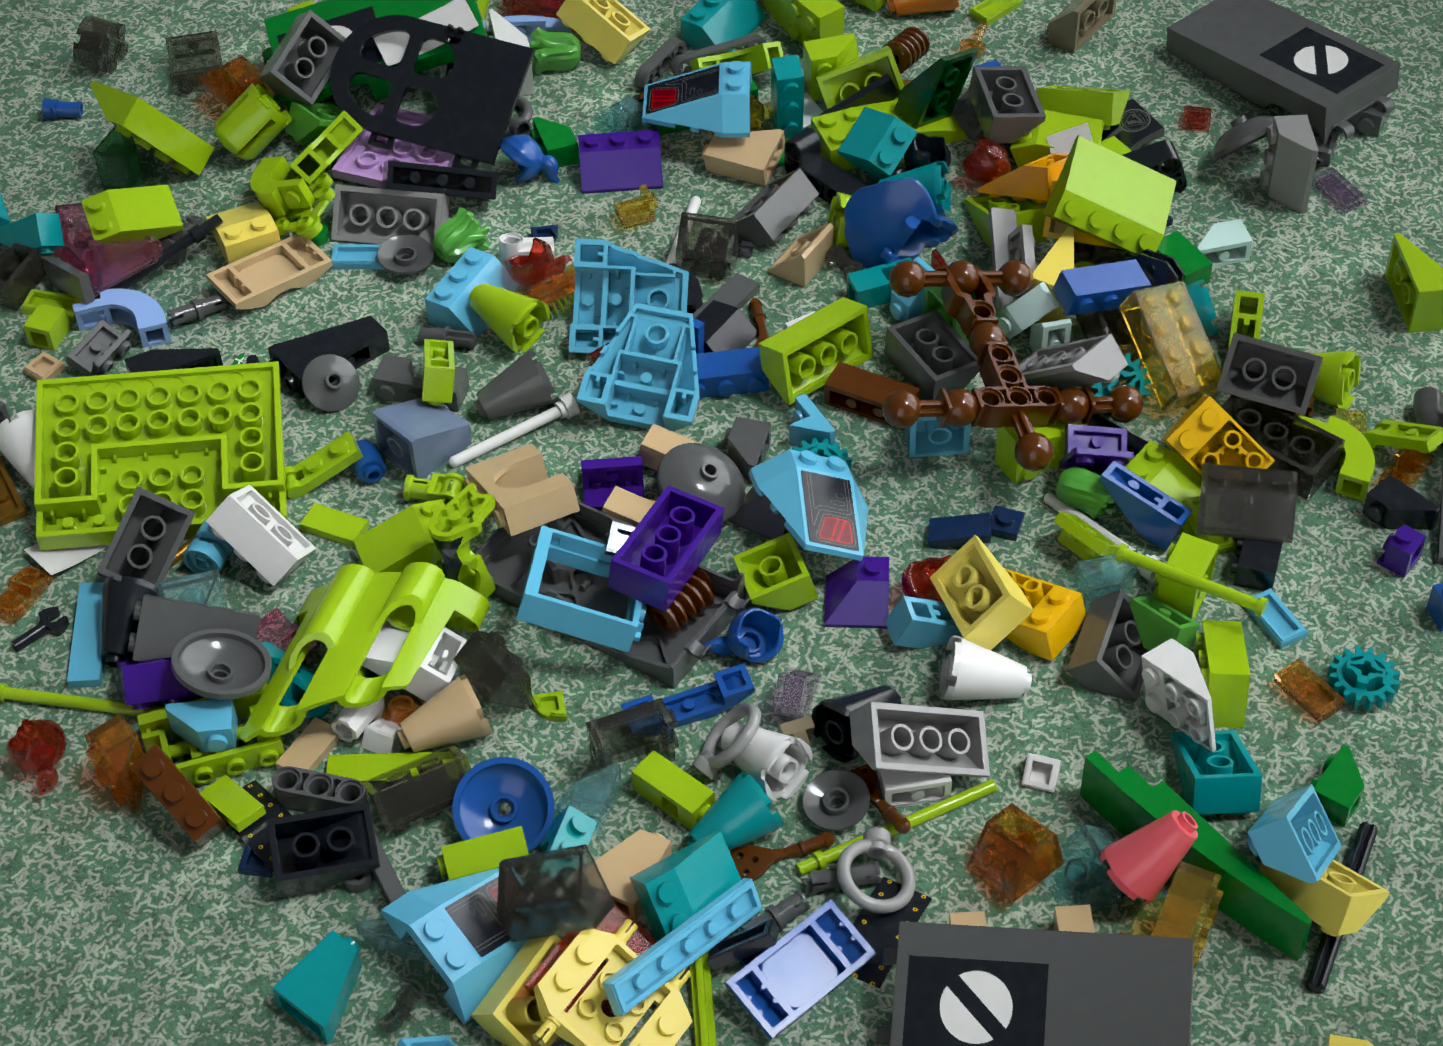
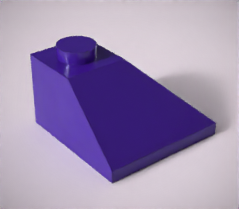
[824,556,889,629]

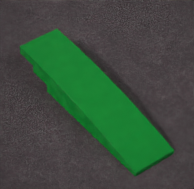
[1080,750,1312,961]

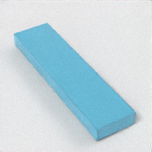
[67,582,104,688]

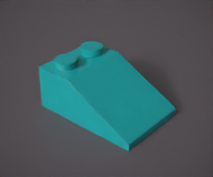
[1170,730,1262,817]
[629,830,741,941]

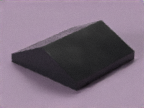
[695,300,759,353]

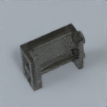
[165,30,226,95]
[586,698,679,786]

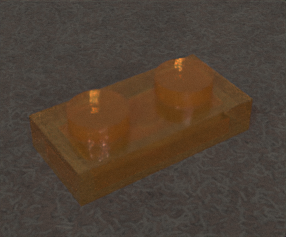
[1273,659,1345,724]

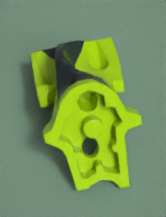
[429,483,496,601]

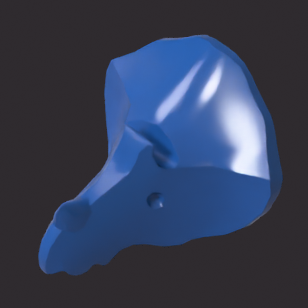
[844,177,958,269]

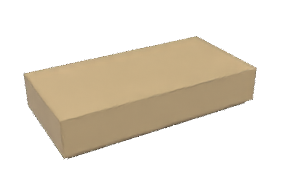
[276,717,340,771]

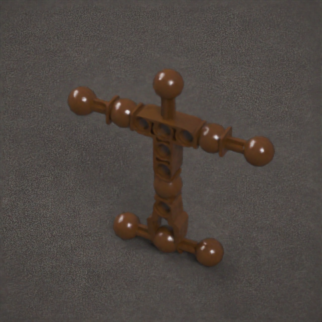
[883,260,1144,472]

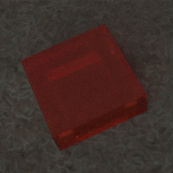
[1182,106,1211,132]

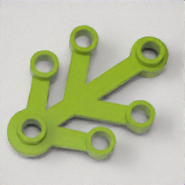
[272,172,336,240]

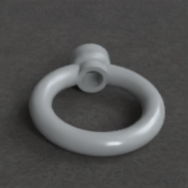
[692,702,761,780]
[837,827,916,914]

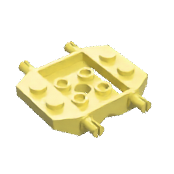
[532,919,693,1046]

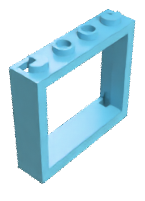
[516,525,647,653]

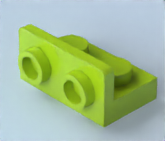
[1053,511,1120,573]

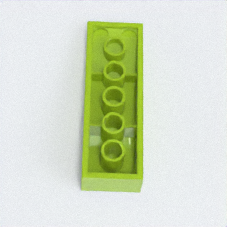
[761,0,845,45]
[811,100,968,171]

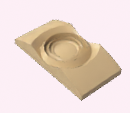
[206,234,333,310]

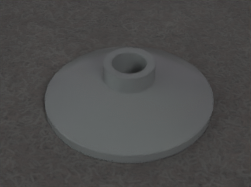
[377,235,434,275]
[302,354,360,412]
[803,769,870,831]

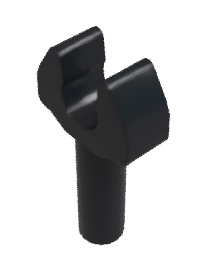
[11,606,70,652]

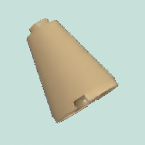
[397,674,493,752]

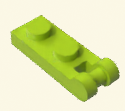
[1363,419,1443,453]
[285,431,363,499]

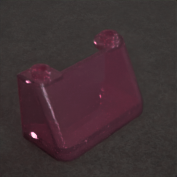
[54,203,162,294]

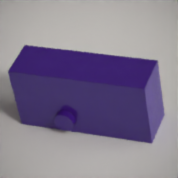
[608,485,724,612]

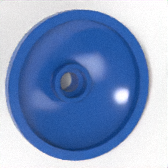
[452,757,555,852]

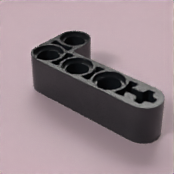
[784,127,868,204]
[1122,140,1187,193]

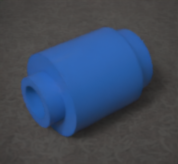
[352,439,386,483]

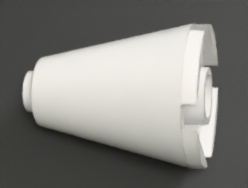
[0,410,36,490]
[939,635,1032,701]
[721,722,813,801]

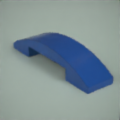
[621,663,755,733]

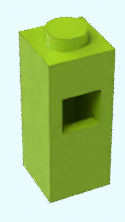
[631,750,715,830]
[437,826,531,881]

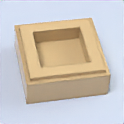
[23,351,65,381]

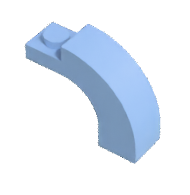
[72,288,172,348]

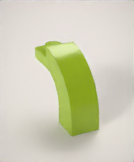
[690,41,783,76]
[289,110,364,185]
[250,156,316,216]
[1290,414,1375,501]

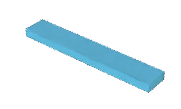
[602,878,763,1016]

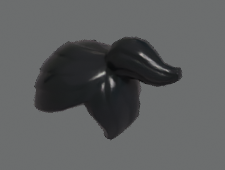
[891,133,952,176]

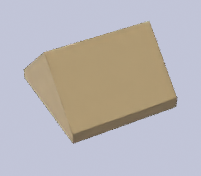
[767,222,834,288]

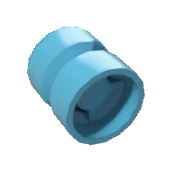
[183,520,234,578]

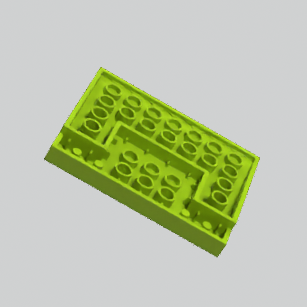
[34,361,288,551]

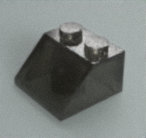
[675,212,738,282]
[453,630,532,710]

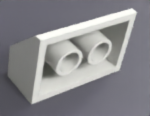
[206,485,317,586]

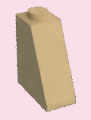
[702,129,785,186]
[573,829,672,922]

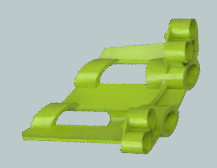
[239,562,490,743]

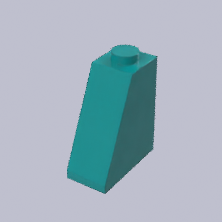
[272,930,362,1044]

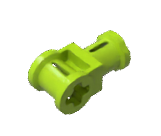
[403,472,466,505]

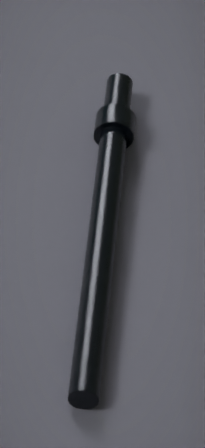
[95,214,223,299]

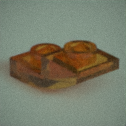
[1378,449,1435,489]
[0,566,53,624]

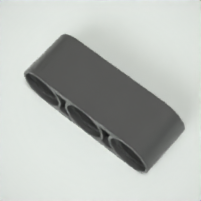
[271,766,368,813]

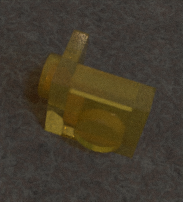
[614,184,658,229]

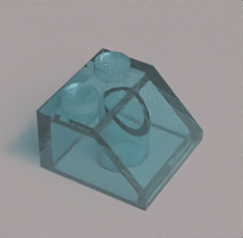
[1036,823,1127,913]

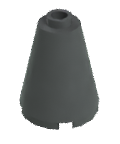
[473,349,559,420]

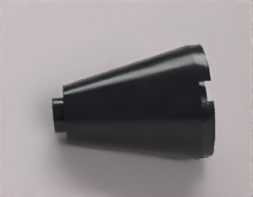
[100,576,166,668]
[811,685,901,763]

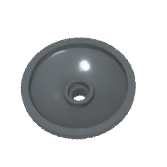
[1210,115,1274,162]
[657,443,745,523]
[171,628,272,700]

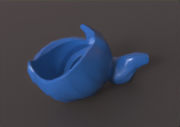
[499,134,560,183]
[703,608,784,663]

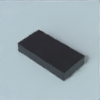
[708,918,779,971]

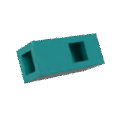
[847,257,912,308]

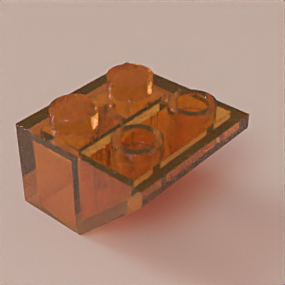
[198,56,274,107]
[84,714,146,814]
[967,803,1064,903]

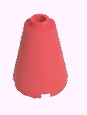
[1100,810,1198,905]

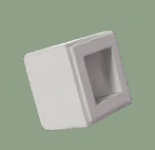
[362,717,402,753]
[1021,753,1062,793]

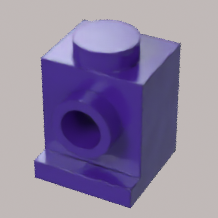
[1377,524,1426,578]

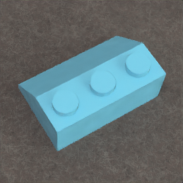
[425,247,521,339]

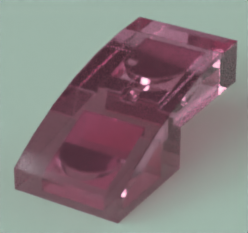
[257,607,318,655]

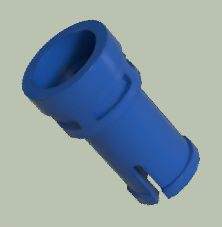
[42,98,83,119]

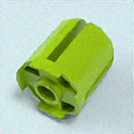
[214,83,292,160]

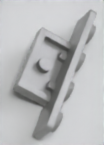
[988,207,1037,313]

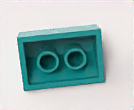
[681,0,766,53]

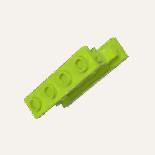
[137,683,285,784]

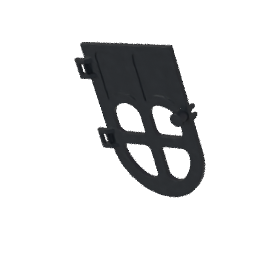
[330,15,535,170]

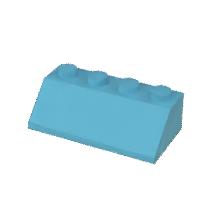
[1247,784,1342,884]

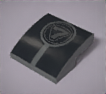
[1101,99,1165,151]

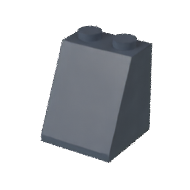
[372,397,472,479]

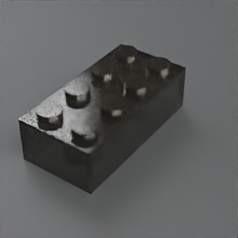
[1221,395,1345,501]

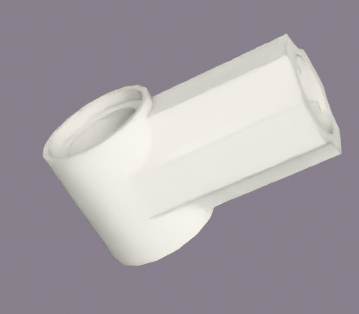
[499,233,555,269]
[332,697,386,743]

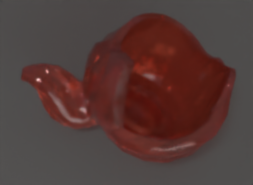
[962,138,1011,185]
[504,237,572,287]
[901,555,951,602]
[6,719,67,794]

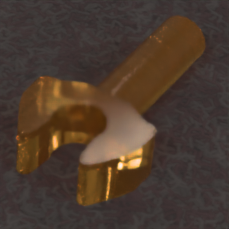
[960,23,988,59]

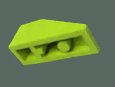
[1227,290,1265,353]
[422,339,455,406]

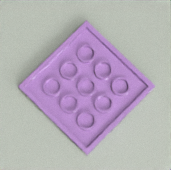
[332,104,455,189]

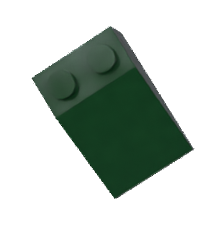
[894,48,979,128]

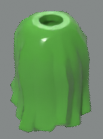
[529,27,581,75]
[432,207,489,263]
[1056,466,1115,519]

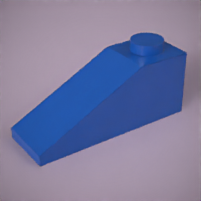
[1099,461,1192,551]

